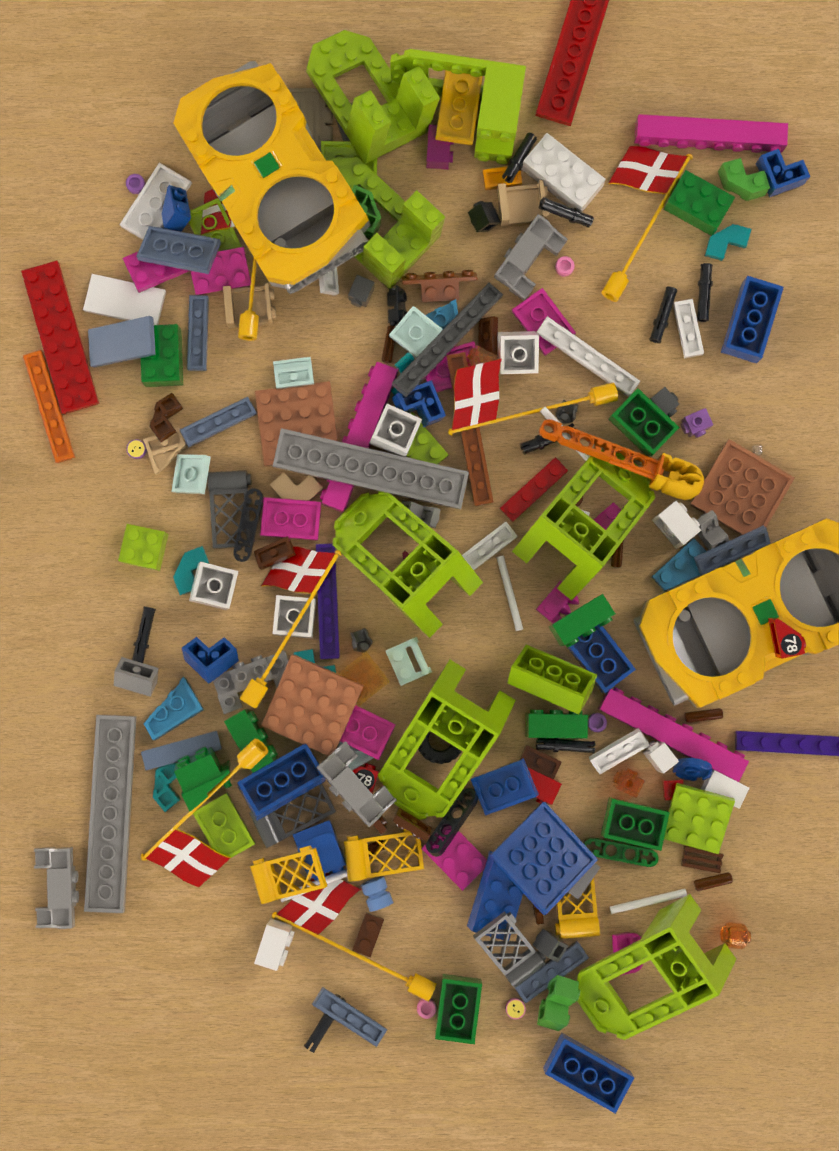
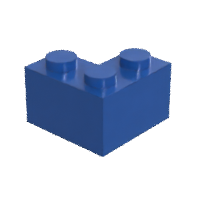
[756,149,810,198]
[392,380,446,427]
[182,637,239,684]

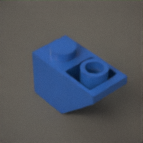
[162,185,191,232]

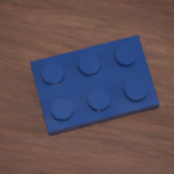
[471,758,539,816]

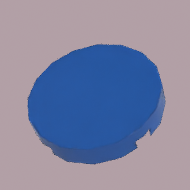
[673,758,713,781]

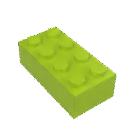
[507,644,597,714]

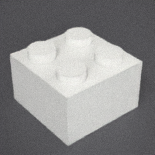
[497,331,539,374]
[369,404,422,457]
[652,501,701,549]
[189,562,238,610]
[273,595,316,639]
[254,918,295,971]

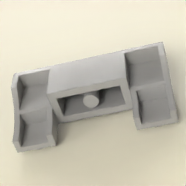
[494,214,568,300]
[213,651,289,714]
[316,741,397,827]
[34,847,79,929]

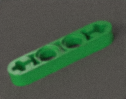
[583,837,659,867]

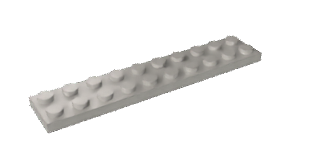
[273,428,469,510]
[84,715,137,913]

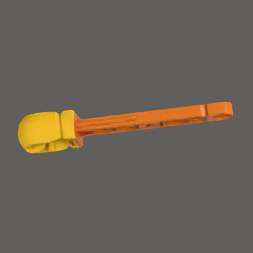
[539,419,704,500]

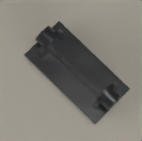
[387,285,407,327]

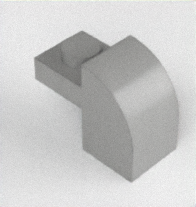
[401,501,441,528]
[697,510,729,550]

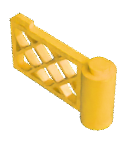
[343,829,424,881]
[250,845,327,904]
[555,878,600,939]

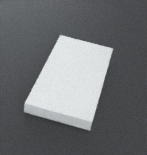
[120,162,192,240]
[83,274,166,325]

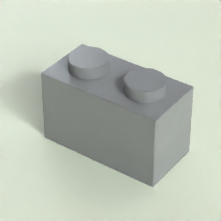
[114,657,159,697]

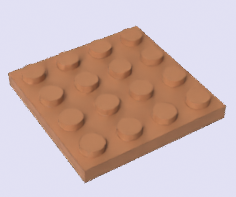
[255,381,338,466]
[689,439,795,535]
[261,654,364,756]

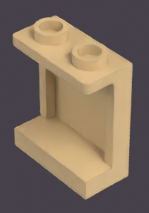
[497,180,550,227]
[223,283,276,329]

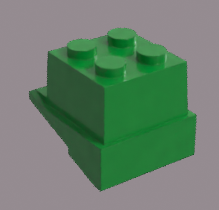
[174,746,232,812]

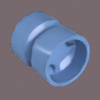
[360,876,393,912]

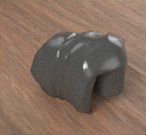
[556,400,578,424]
[350,628,373,653]

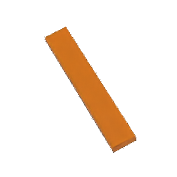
[23,350,75,463]

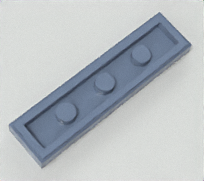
[187,295,209,371]
[180,397,257,448]
[694,525,771,575]
[141,731,222,770]
[515,941,589,1004]
[312,987,387,1047]

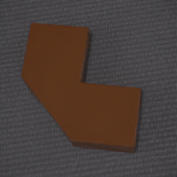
[150,393,183,443]

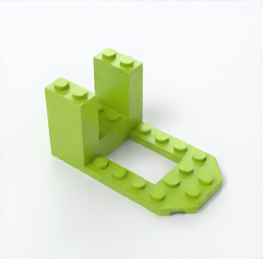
[306,30,440,164]
[390,49,526,164]
[329,157,445,289]
[512,450,656,600]
[333,491,483,638]
[378,659,516,819]
[577,894,737,1040]

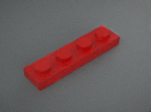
[500,457,568,523]

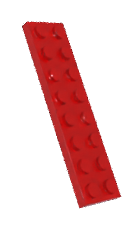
[535,0,609,126]
[21,260,100,415]

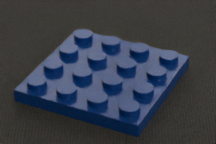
[489,801,598,915]

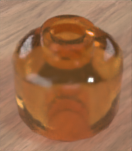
[720,922,751,949]

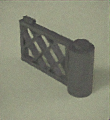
[208,470,255,548]
[249,784,336,848]
[473,911,547,988]

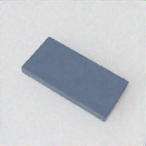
[136,226,221,274]
[88,316,155,368]

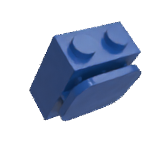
[293,820,346,881]

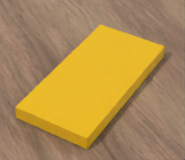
[435,70,483,145]

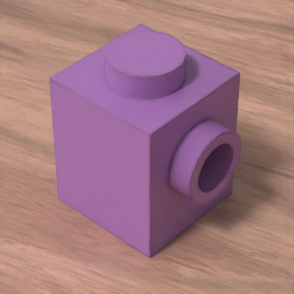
[681,408,713,438]

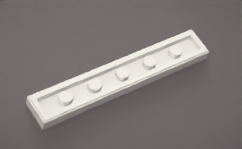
[537,316,640,397]

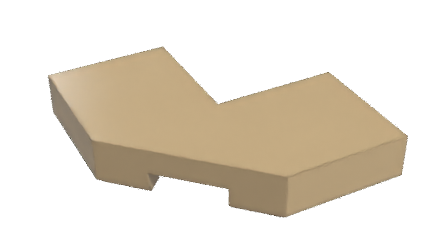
[270,473,323,501]

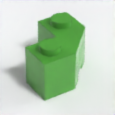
[718,158,770,201]
[352,185,381,239]
[537,975,580,1031]

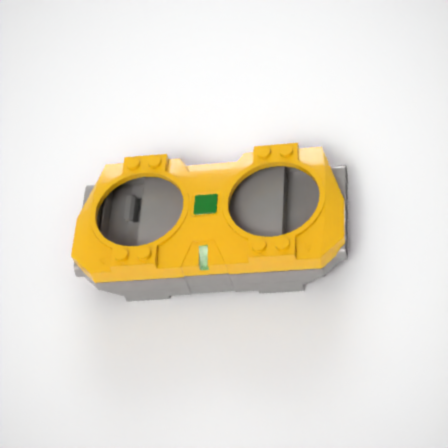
[173,61,370,294]
[633,518,839,708]

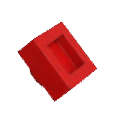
[662,779,684,801]

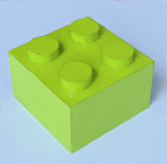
[118,524,169,571]

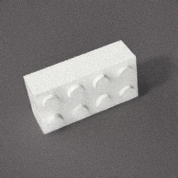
[521,133,606,212]

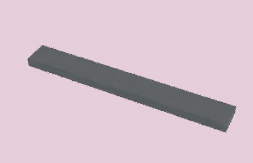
[392,283,503,397]

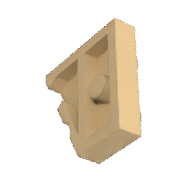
[143,427,187,475]

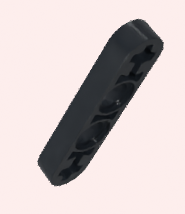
[233,488,264,562]
[426,788,478,857]

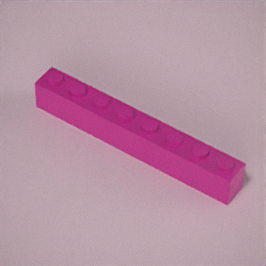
[634,114,788,153]
[320,362,398,513]
[597,687,749,782]

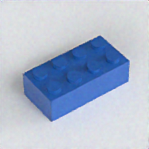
[721,275,784,364]
[567,625,636,693]
[237,744,326,821]
[467,851,523,941]
[543,1033,634,1114]

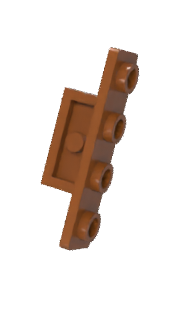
[402,270,478,302]

